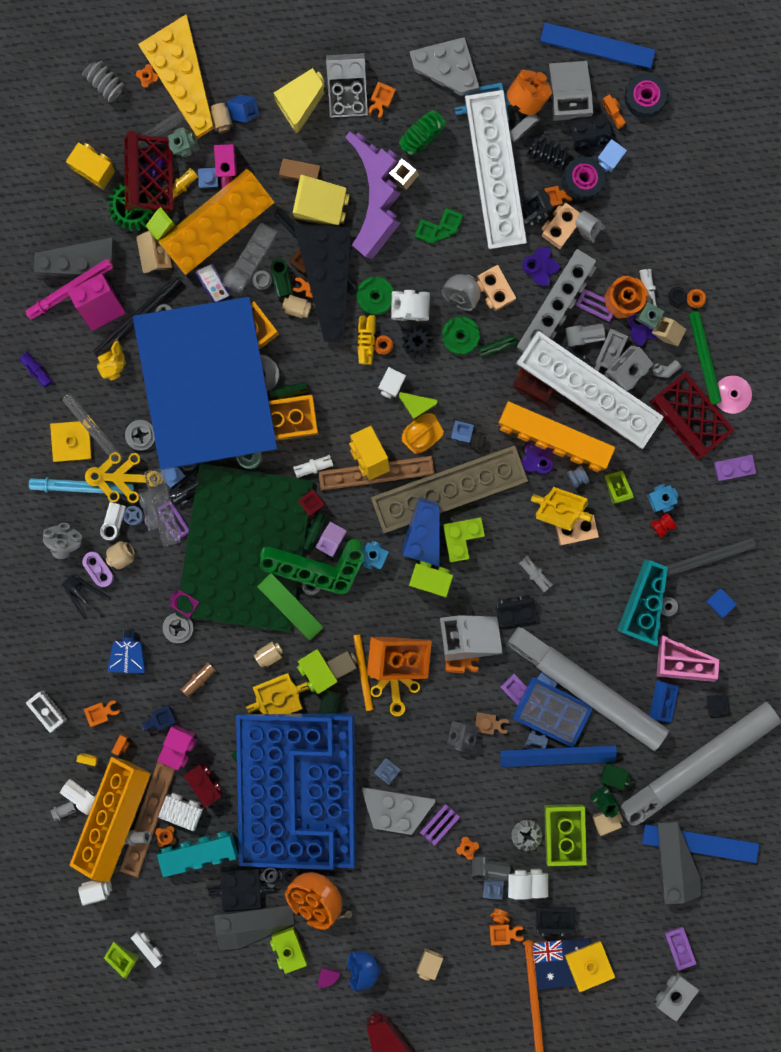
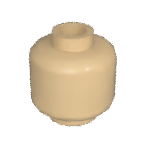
[106,541,135,570]

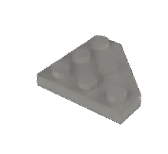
[409,37,479,95]

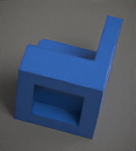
[227,95,259,123]
[704,589,737,618]

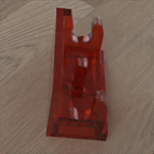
[512,368,553,404]

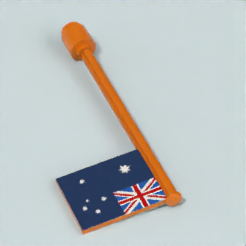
[523,937,590,1052]

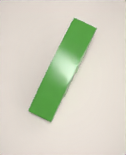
[257,573,324,641]

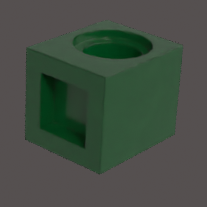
[599,763,631,790]

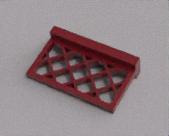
[124,131,173,212]
[649,372,734,460]

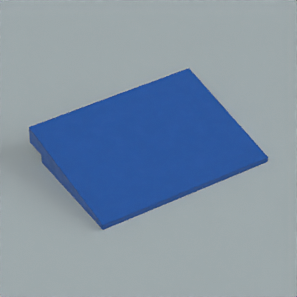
[133,297,277,470]
[236,713,356,870]

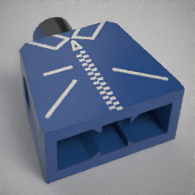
[107,630,146,673]

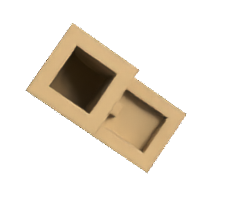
[389,158,419,190]

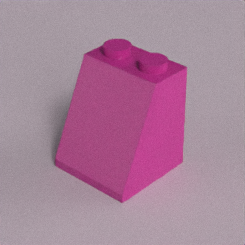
[67,273,126,331]

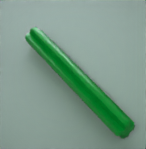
[689,312,722,405]

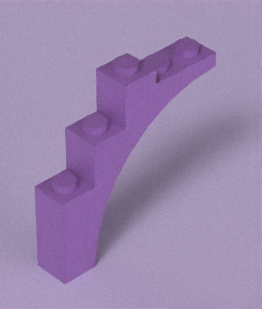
[345,132,401,259]

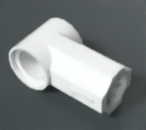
[100,502,126,540]
[60,779,96,815]

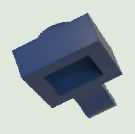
[141,705,176,731]

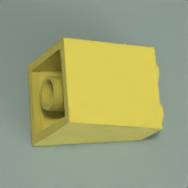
[274,68,325,133]
[293,175,350,227]

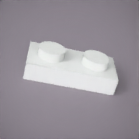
[131,930,163,968]

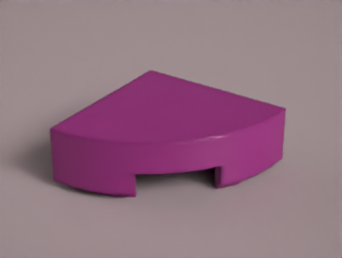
[317,967,340,988]

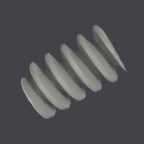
[82,61,124,103]

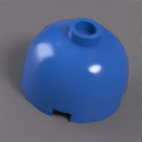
[347,951,381,991]

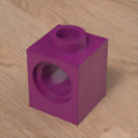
[169,590,199,618]

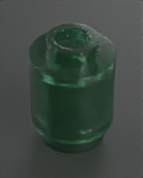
[319,690,342,714]

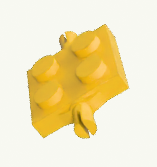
[531,487,593,531]
[246,673,309,714]

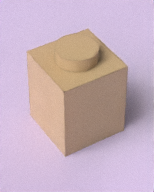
[652,316,686,346]
[592,811,623,836]
[417,948,443,981]

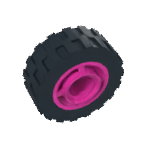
[625,73,668,119]
[561,156,605,201]

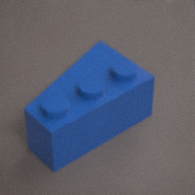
[401,497,439,566]

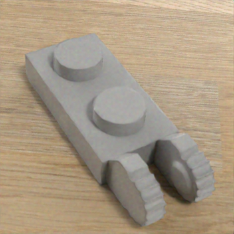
[594,329,628,378]

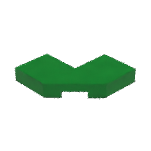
[414,208,463,244]

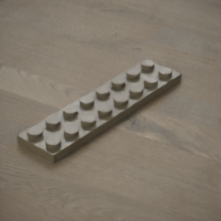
[371,445,528,533]

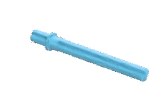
[29,477,134,495]

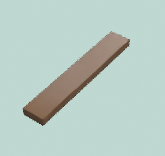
[318,456,434,491]
[120,762,175,877]

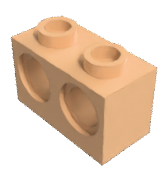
[541,203,580,249]
[477,265,516,312]
[555,512,599,546]

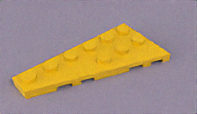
[138,14,214,138]

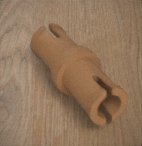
[180,662,216,698]

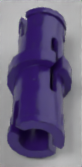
[19,352,53,388]

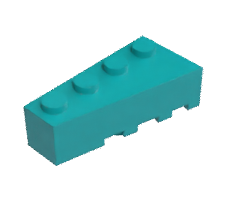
[617,559,668,646]
[157,830,239,877]

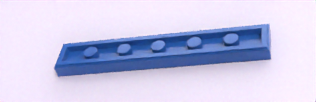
[540,23,655,70]
[500,746,617,767]
[642,824,759,863]

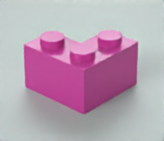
[157,725,197,770]

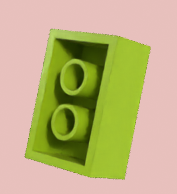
[544,804,587,866]

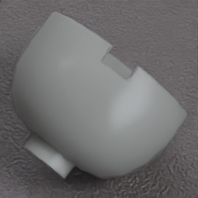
[441,274,481,311]

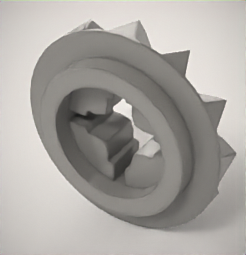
[125,420,155,450]
[163,613,193,643]
[511,820,542,851]

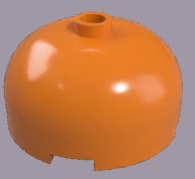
[285,872,342,930]

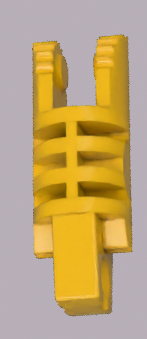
[357,315,376,365]

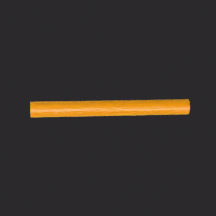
[353,634,374,711]

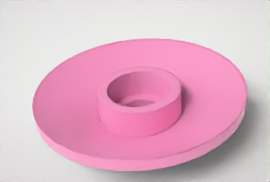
[717,376,752,414]

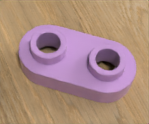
[82,552,114,587]

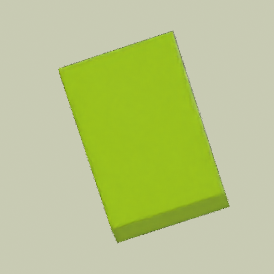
[146,207,176,240]
[399,392,437,420]
[604,470,634,504]
[104,942,139,978]

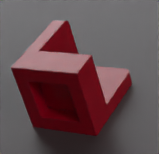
[298,490,325,516]

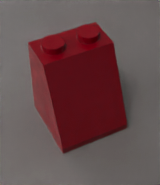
[366,1012,414,1052]

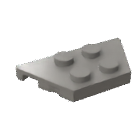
[362,787,435,835]

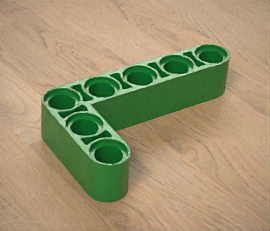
[260,539,364,594]

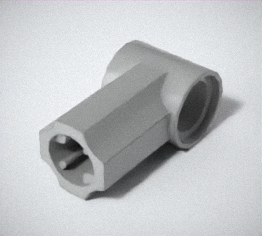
[566,324,605,348]

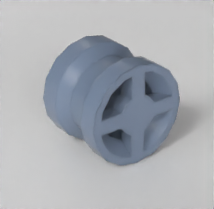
[567,465,589,489]
[123,506,144,525]

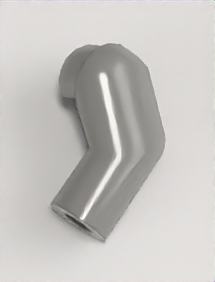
[652,360,681,378]

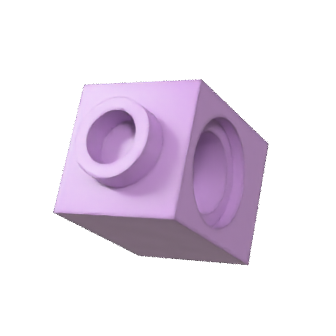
[316,522,347,557]

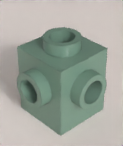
[168,127,200,157]

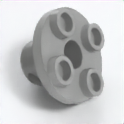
[43,523,82,559]

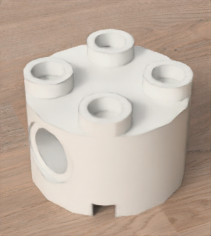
[391,290,430,321]

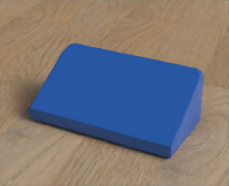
[649,681,679,723]

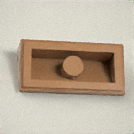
[279,158,320,181]

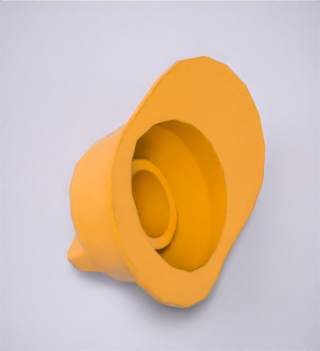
[402,413,444,453]

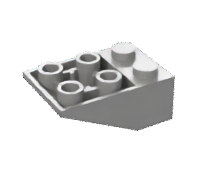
[326,53,368,117]
[549,61,593,121]
[440,616,503,661]

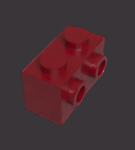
[184,763,223,808]

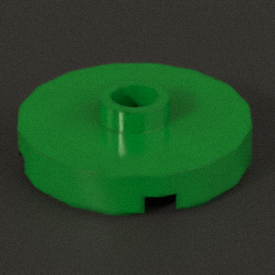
[357,277,394,315]
[442,317,480,355]

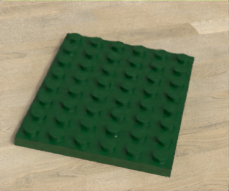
[176,463,313,632]

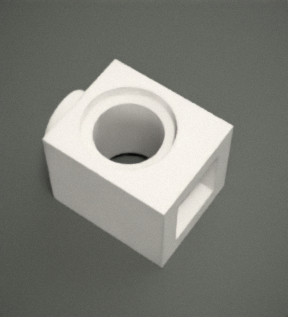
[378,367,406,399]

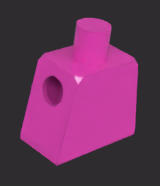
[214,144,237,188]

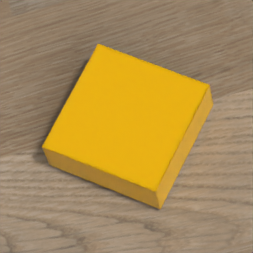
[76,753,99,766]

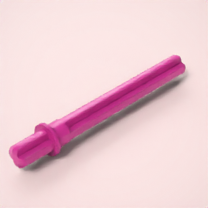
[26,259,113,319]

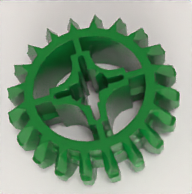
[399,110,446,156]
[107,181,159,232]

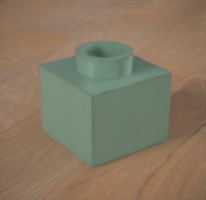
[635,302,664,329]

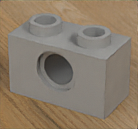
[605,346,653,391]
[655,973,699,1022]

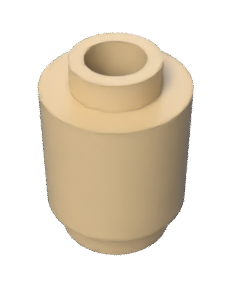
[210,103,233,133]
[282,295,312,318]
[254,641,283,668]

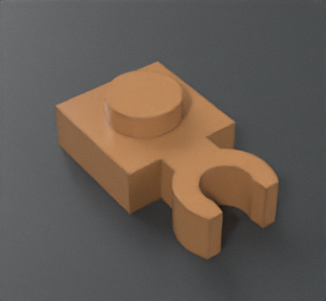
[475,712,509,734]

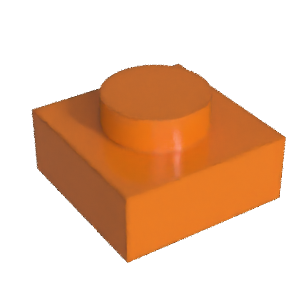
[111,734,130,755]

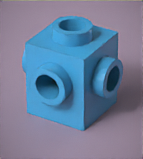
[647,484,679,512]
[361,541,389,570]

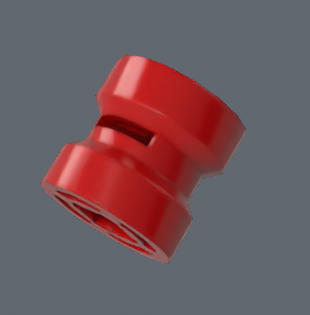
[650,512,677,539]

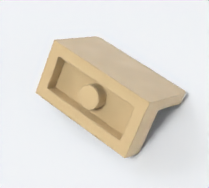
[136,231,172,273]

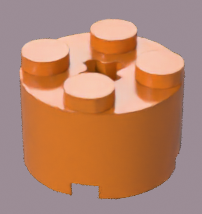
[507,69,552,115]
[604,276,647,318]

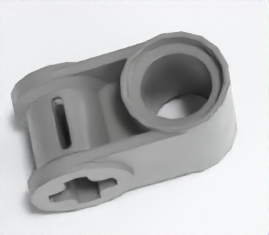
[575,211,605,243]

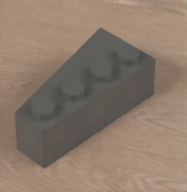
[34,237,115,279]

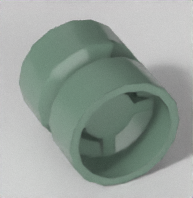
[236,452,263,470]

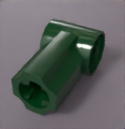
[270,258,293,298]
[589,786,619,818]

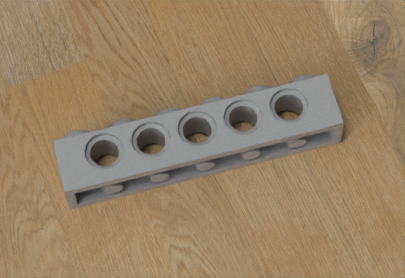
[516,249,597,353]

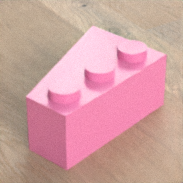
[657,635,719,682]

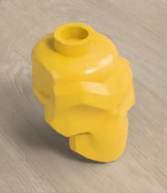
[97,341,126,381]

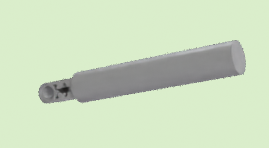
[507,627,669,751]
[620,702,781,826]

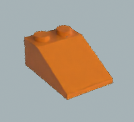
[367,637,432,680]

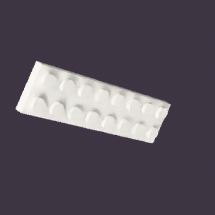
[465,90,526,249]
[516,331,664,449]

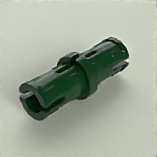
[478,334,518,359]
[268,381,308,401]
[302,512,328,552]

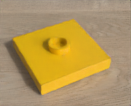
[50,421,92,462]
[565,941,615,992]

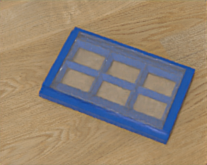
[512,677,592,748]

